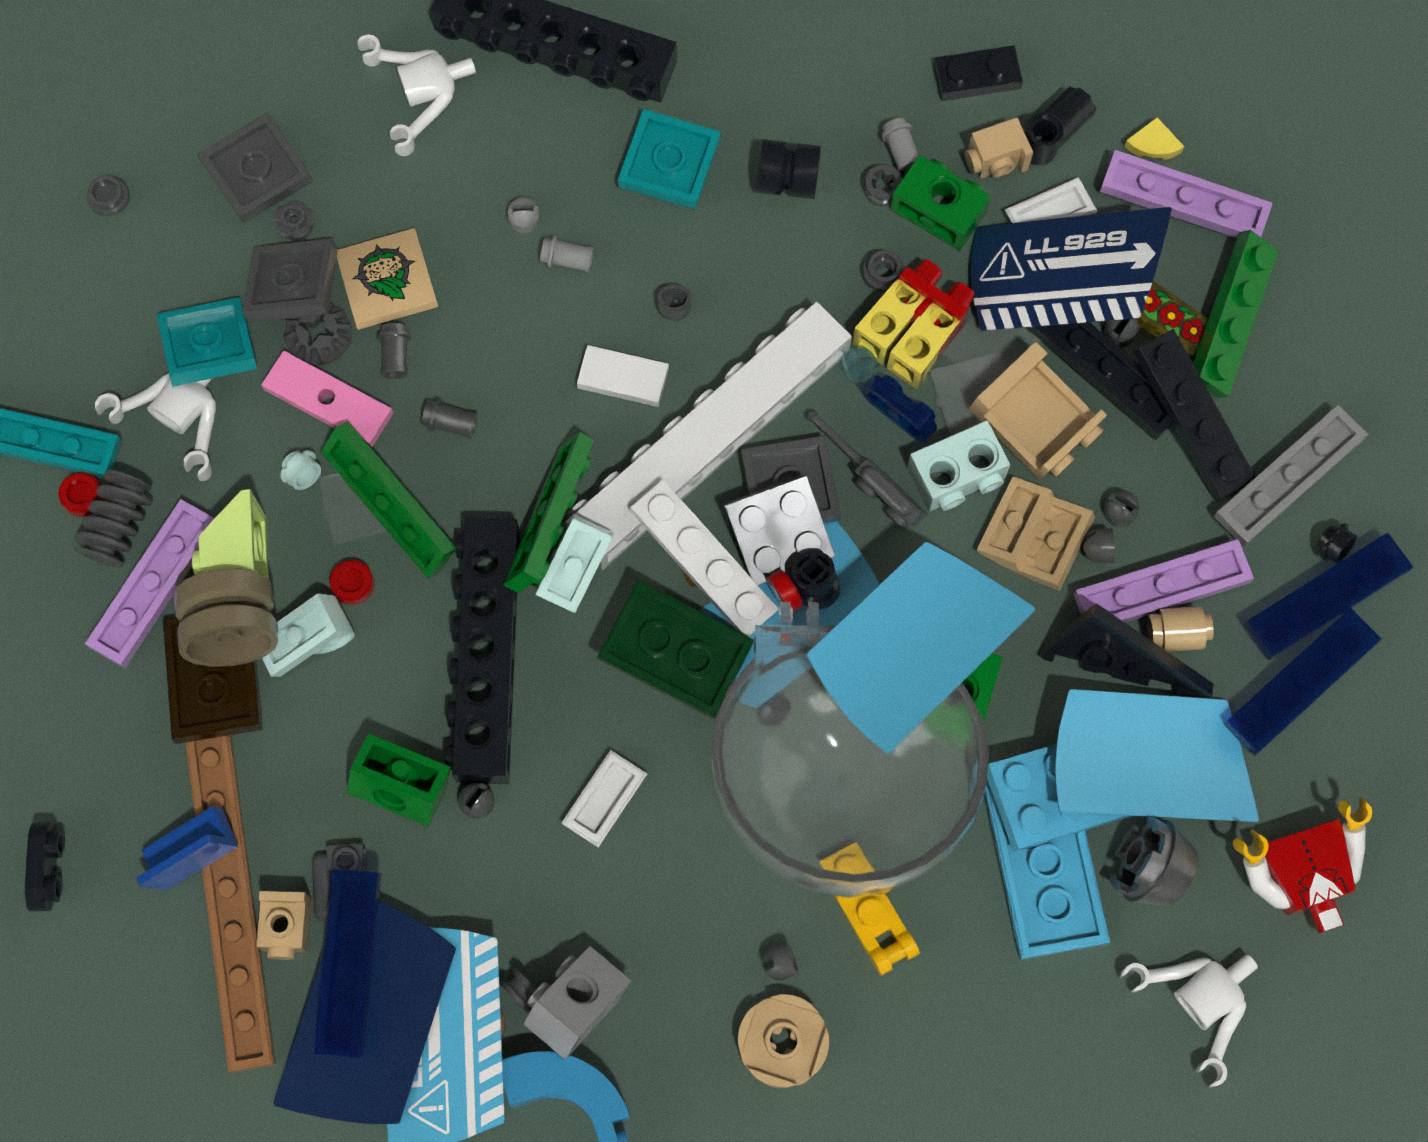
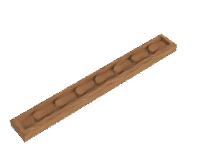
[186,735,276,1073]

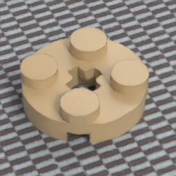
[738,994,829,1088]

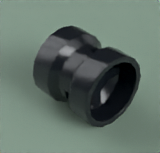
[791,551,840,610]

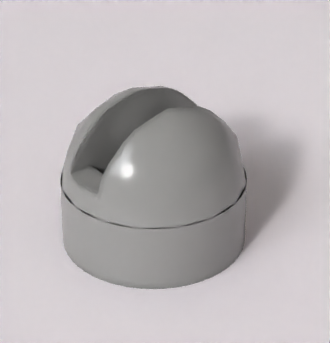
[507,196,541,233]

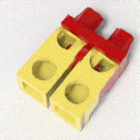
[852,259,974,390]

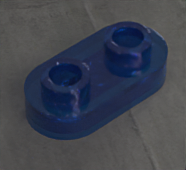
[861,374,937,442]

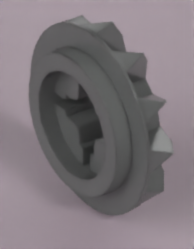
[284,302,352,366]

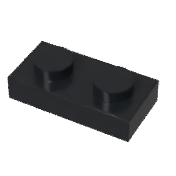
[934,45,1023,101]

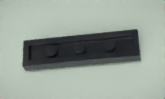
[1030,322,1173,441]
[1133,329,1256,500]

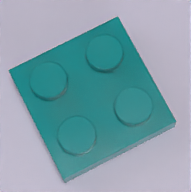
[617,109,721,210]
[156,297,257,387]

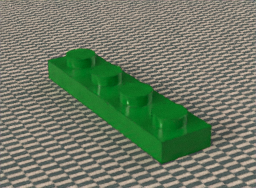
[1193,230,1279,398]
[321,421,456,579]
[504,432,594,593]

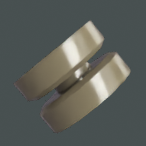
[173,569,278,667]

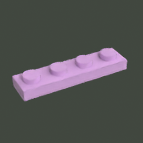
[1100,150,1273,238]
[85,499,215,668]
[1073,539,1254,623]

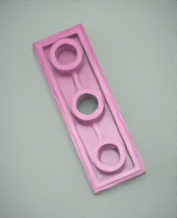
[261,350,394,448]

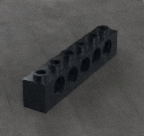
[430,0,677,103]
[445,518,520,784]

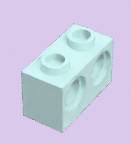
[907,420,1010,512]

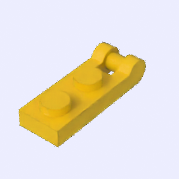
[817,844,920,976]

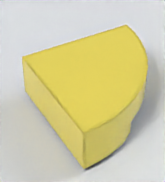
[1124,117,1184,160]

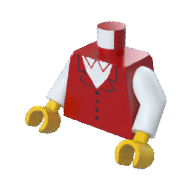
[1233,797,1372,934]

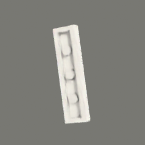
[629,479,779,637]

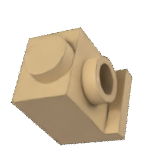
[965,117,1033,179]
[256,891,312,960]

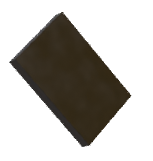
[163,617,263,744]

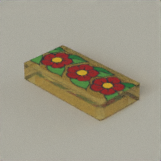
[1137,281,1209,359]

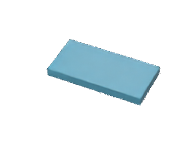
[983,782,1110,960]

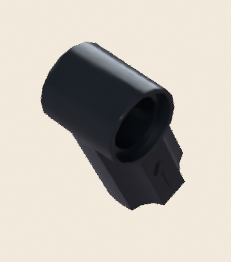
[1025,86,1096,165]

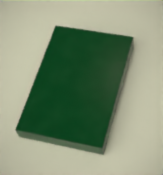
[596,579,755,720]

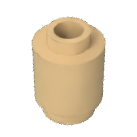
[1147,606,1214,652]

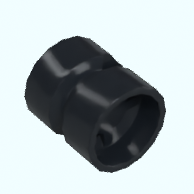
[757,139,821,199]

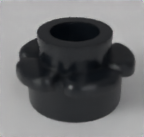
[1317,523,1357,564]

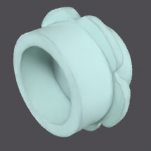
[280,450,321,490]

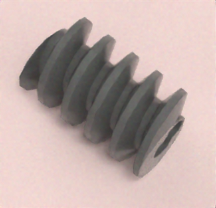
[73,469,152,568]

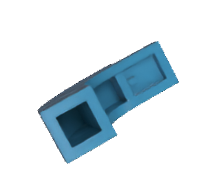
[502,1051,632,1142]

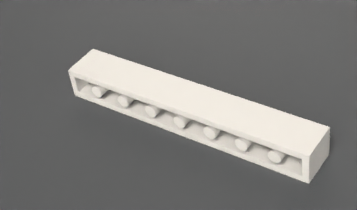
[565,302,852,570]

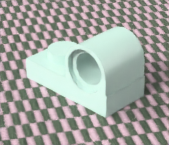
[535,514,613,613]
[262,594,355,677]

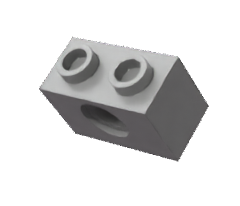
[524,946,632,1060]

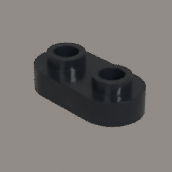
[25,822,64,912]

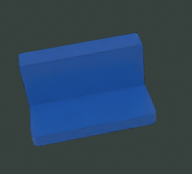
[136,806,238,891]

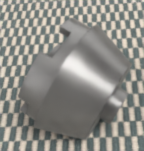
[1110,816,1198,906]

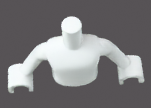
[357,34,476,156]
[95,373,216,481]
[1120,954,1258,1087]

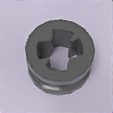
[864,164,902,207]
[499,968,537,1013]

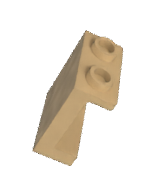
[969,342,1107,480]

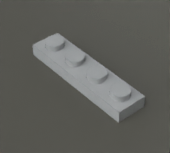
[1214,405,1369,547]

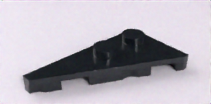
[1040,603,1214,699]

